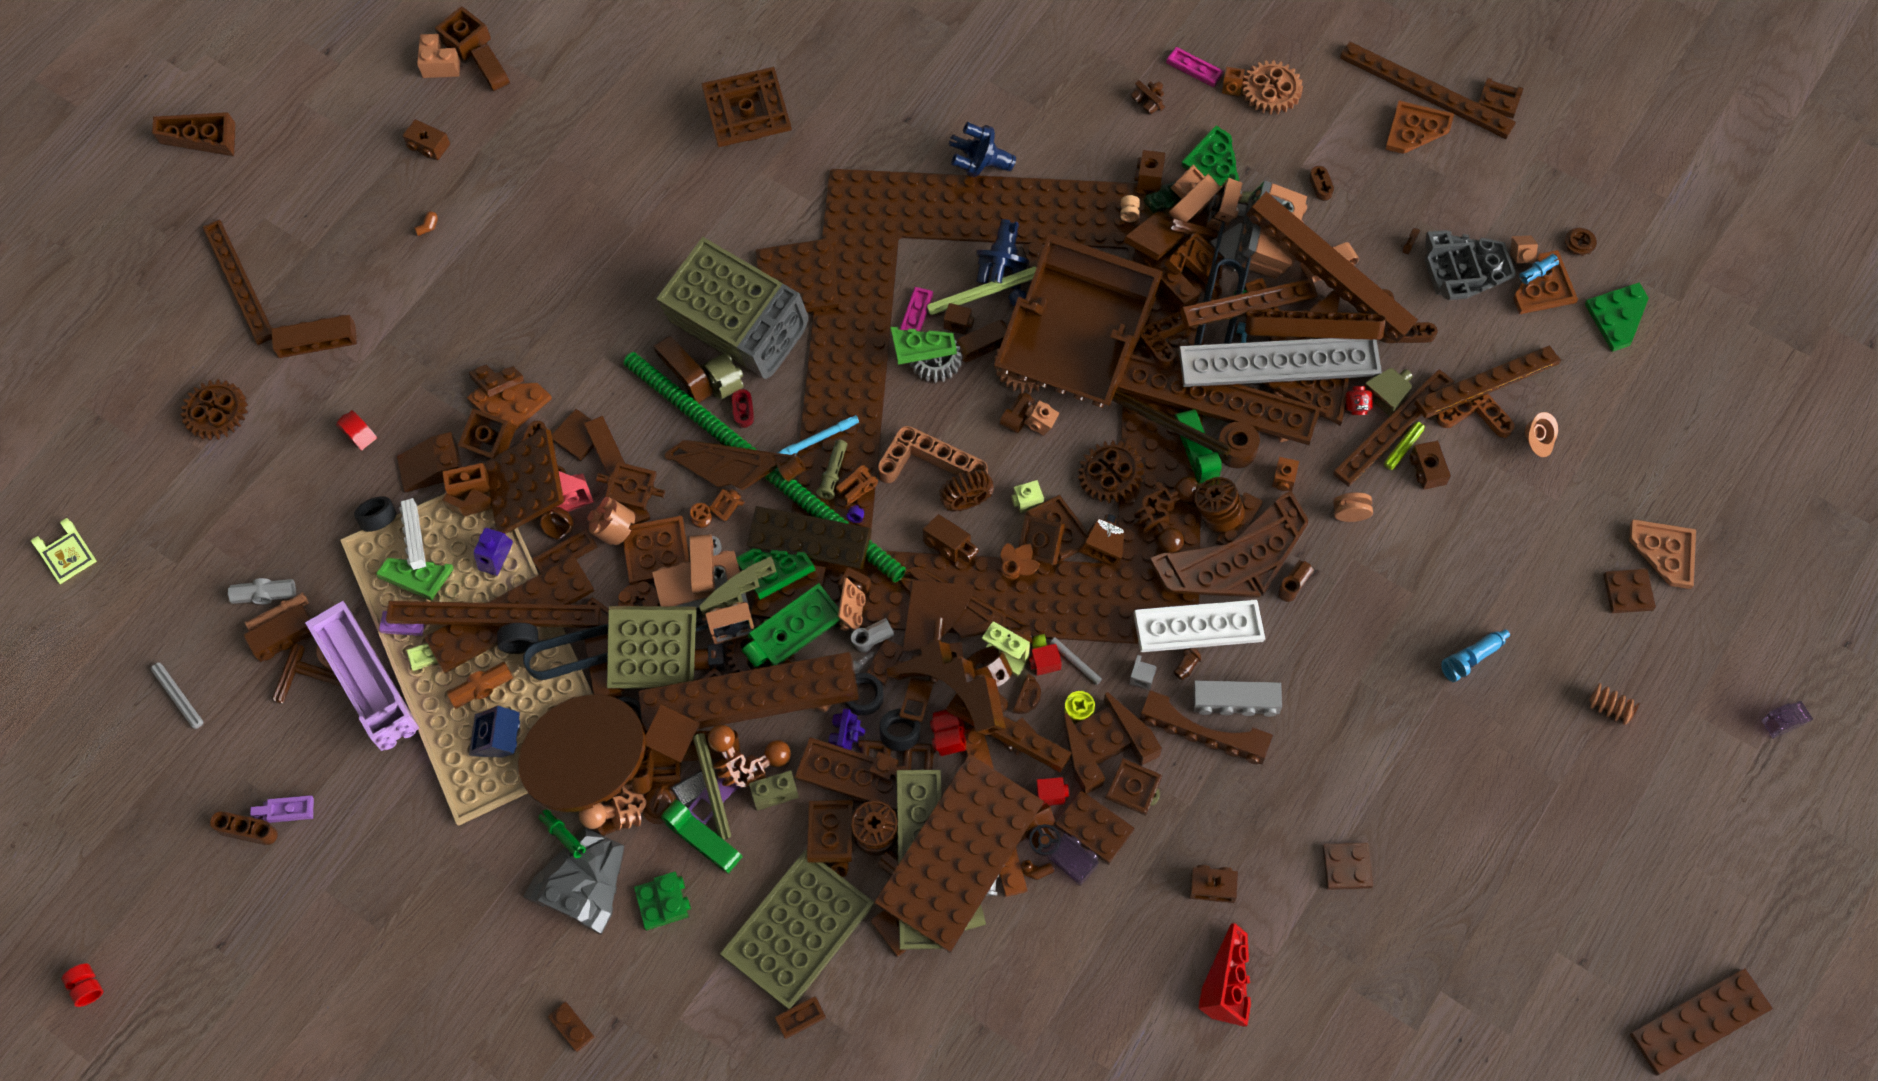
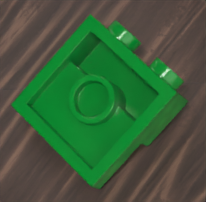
[634,871,691,931]

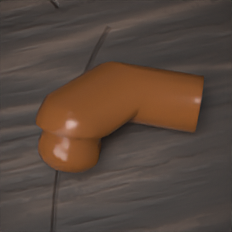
[414,211,438,236]

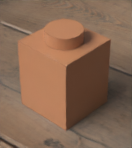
[1510,235,1538,263]

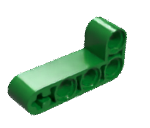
[1174,409,1222,484]
[661,799,743,874]

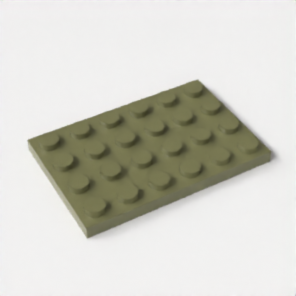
[720,849,875,1010]

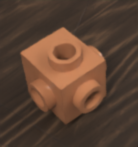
[1024,400,1059,436]

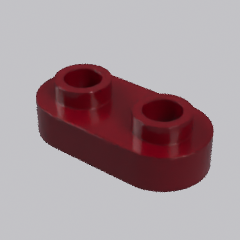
[732,389,754,428]

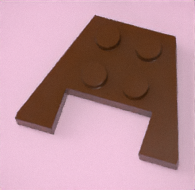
[1164,232,1223,301]

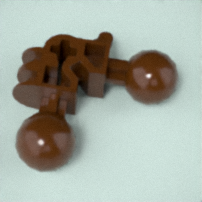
[1134,477,1200,554]

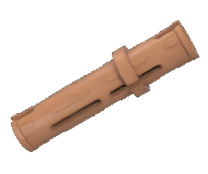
[245,592,309,631]

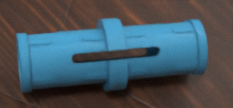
[1519,254,1559,284]

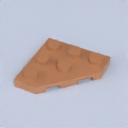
[1629,520,1696,589]

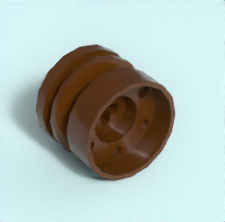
[1195,477,1245,532]
[851,801,898,856]

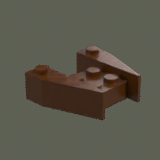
[1063,692,1162,794]

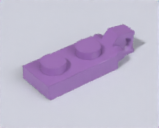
[250,796,314,823]

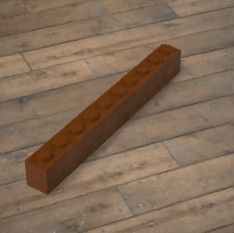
[1246,191,1418,343]

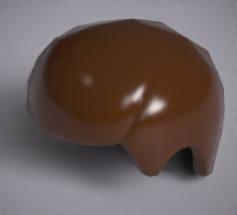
[540,507,574,539]

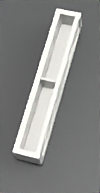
[399,498,426,570]

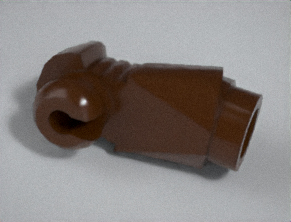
[1173,648,1201,680]

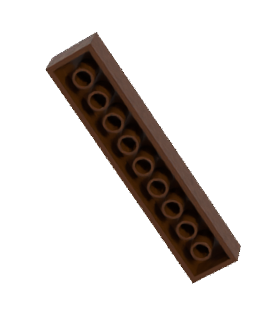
[639,652,859,734]

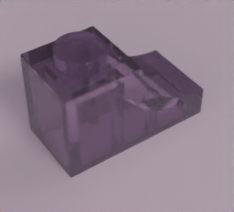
[1762,701,1813,739]

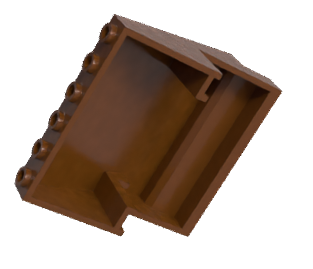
[994,233,1163,408]

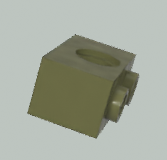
[749,770,799,811]

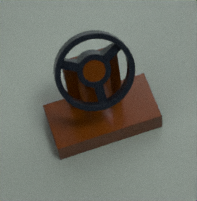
[1019,803,1061,856]

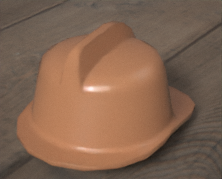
[1525,412,1558,457]

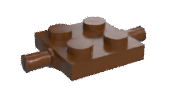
[596,462,666,511]

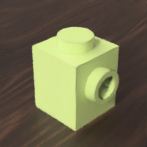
[1011,480,1044,513]

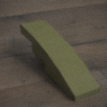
[699,556,776,618]

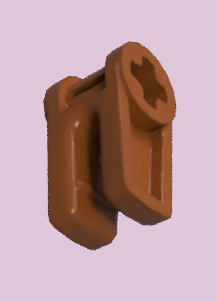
[836,465,878,505]

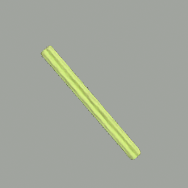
[927,267,1036,315]

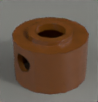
[1218,422,1260,469]
[967,646,1013,687]

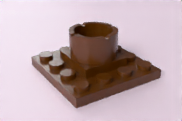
[701,67,792,148]

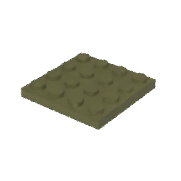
[607,606,696,688]

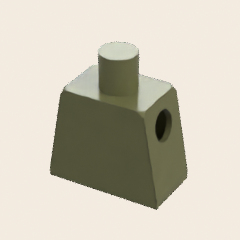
[1365,368,1413,417]

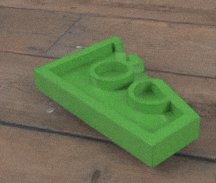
[891,327,957,365]

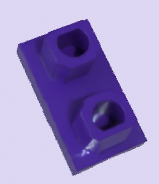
[828,709,865,750]

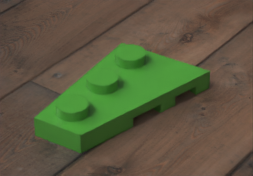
[376,558,454,601]

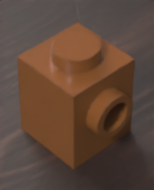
[1272,457,1299,491]

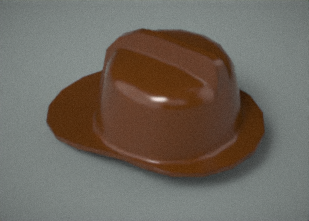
[643,775,680,824]

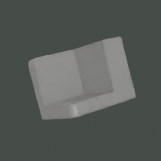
[1129,655,1156,690]

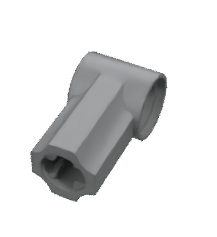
[851,618,894,653]

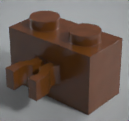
[1190,865,1238,903]

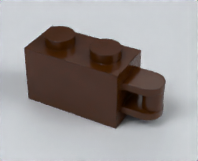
[923,514,979,562]

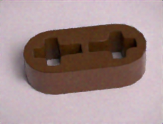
[1309,166,1334,201]

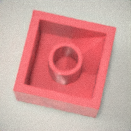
[557,471,594,512]

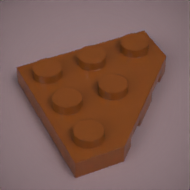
[1385,101,1454,154]
[1513,250,1578,314]
[467,383,552,429]

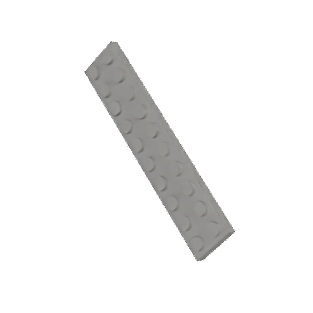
[1179,338,1382,387]

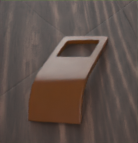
[900,677,936,722]

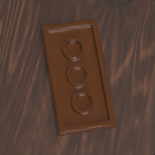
[1124,211,1188,260]

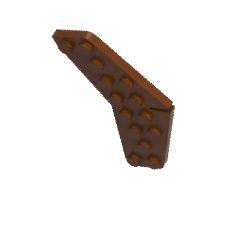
[1149,491,1308,598]

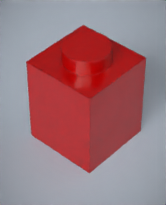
[1028,644,1062,676]
[1036,777,1069,806]

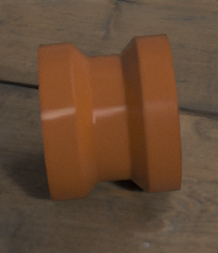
[690,503,712,528]

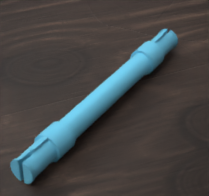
[776,415,859,455]

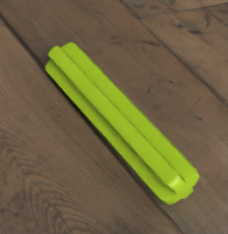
[1384,421,1425,470]

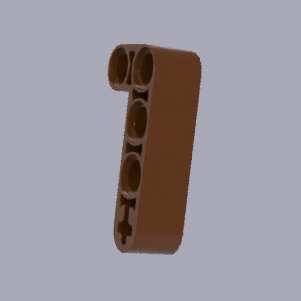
[653,335,714,404]

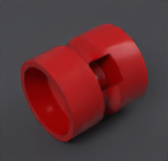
[61,963,104,1007]

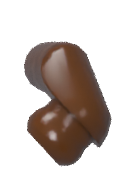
[1021,860,1055,880]

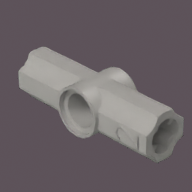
[228,578,296,605]

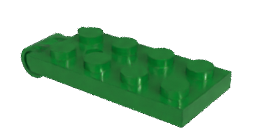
[742,583,841,668]

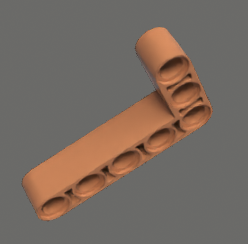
[878,426,988,483]

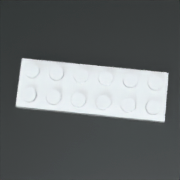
[1133,600,1265,652]

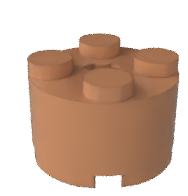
[587,497,635,546]

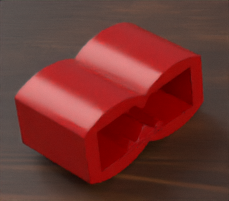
[930,709,966,757]

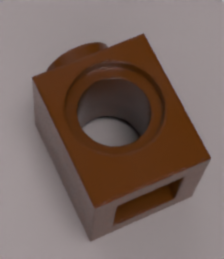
[943,303,974,335]

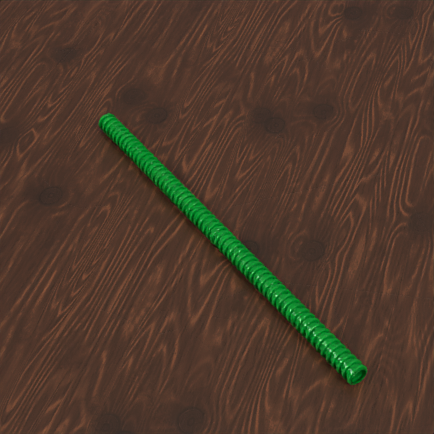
[623,352,906,582]

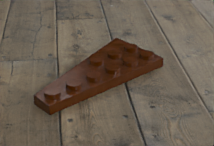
[1262,378,1349,426]

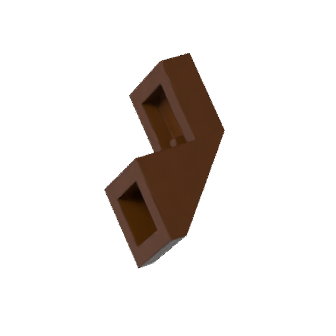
[442,489,492,517]

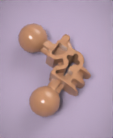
[579,780,646,831]

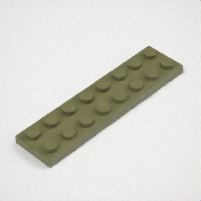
[896,770,943,950]

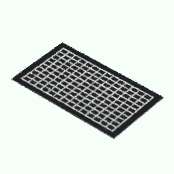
[671,770,706,806]

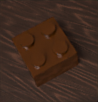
[435,6,491,61]
[458,408,517,459]

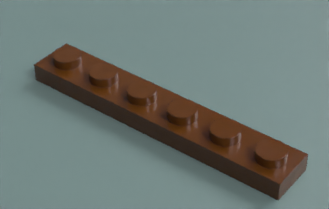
[946,693,1072,772]

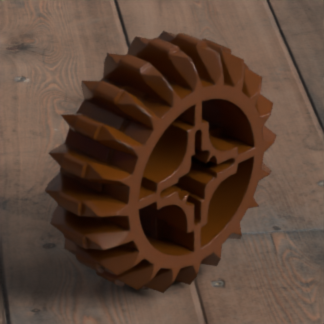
[939,470,994,512]

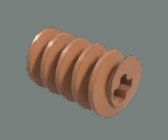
[1589,683,1640,726]

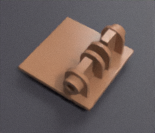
[838,578,866,631]

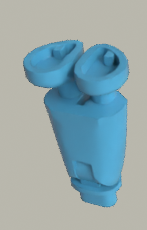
[1441,629,1510,682]

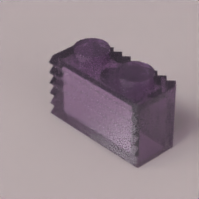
[1047,833,1099,886]

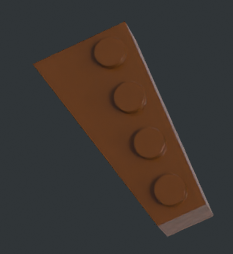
[152,112,236,156]

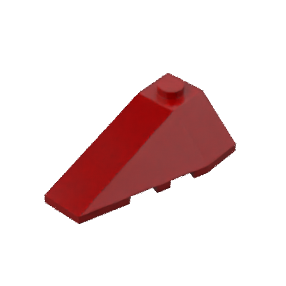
[1198,923,1251,1027]

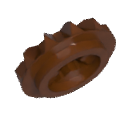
[1564,228,1597,256]

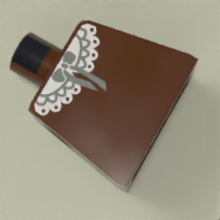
[1078,514,1124,566]

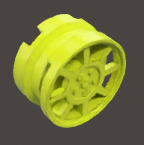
[1064,691,1095,724]

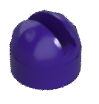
[847,505,864,523]

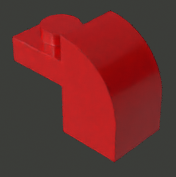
[335,410,377,451]

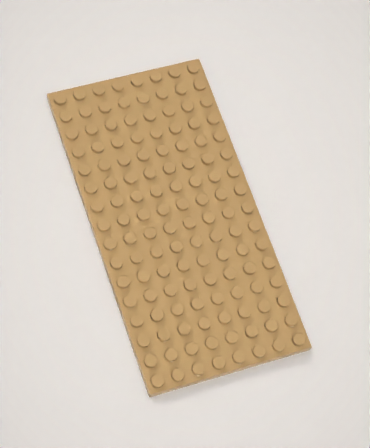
[340,492,593,826]

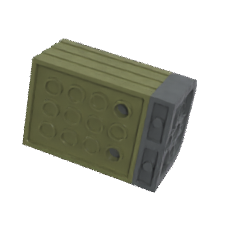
[656,237,808,379]

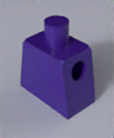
[473,528,513,576]

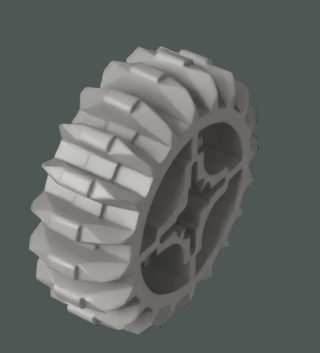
[910,340,962,383]

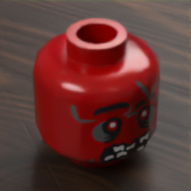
[1346,386,1372,415]

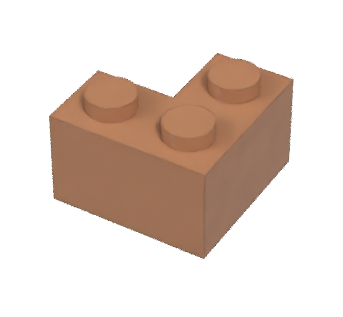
[417,34,461,78]

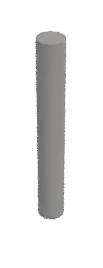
[1050,638,1102,685]

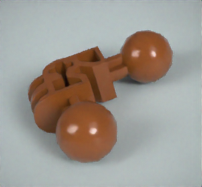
[708,725,791,787]

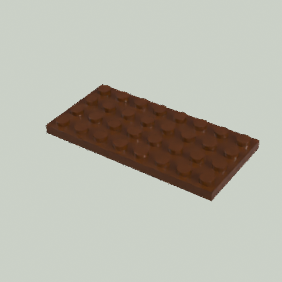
[874,754,1044,953]

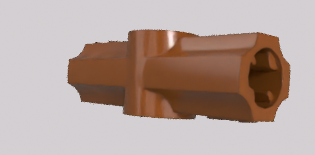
[447,661,513,709]

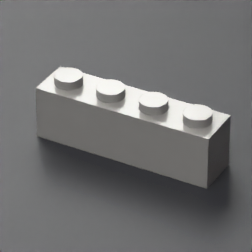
[1193,681,1282,717]

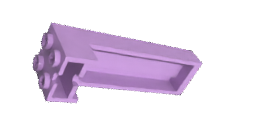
[305,601,420,751]

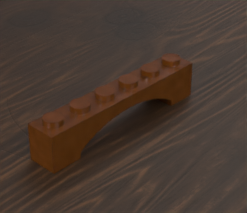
[1140,690,1273,765]

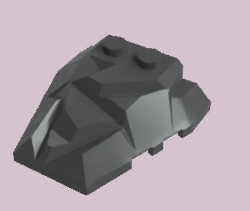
[1425,230,1516,300]
[523,828,624,935]

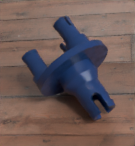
[949,122,1016,177]
[975,219,1030,290]

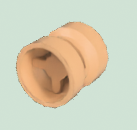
[1120,195,1140,222]

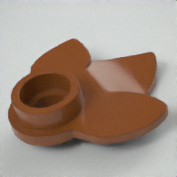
[1000,543,1040,579]

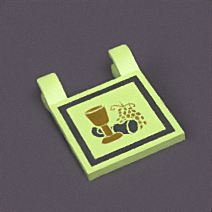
[31,518,97,584]

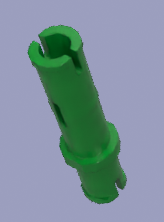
[538,809,586,858]

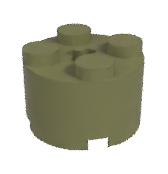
[701,352,743,400]

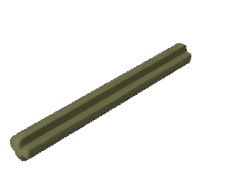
[693,733,731,840]

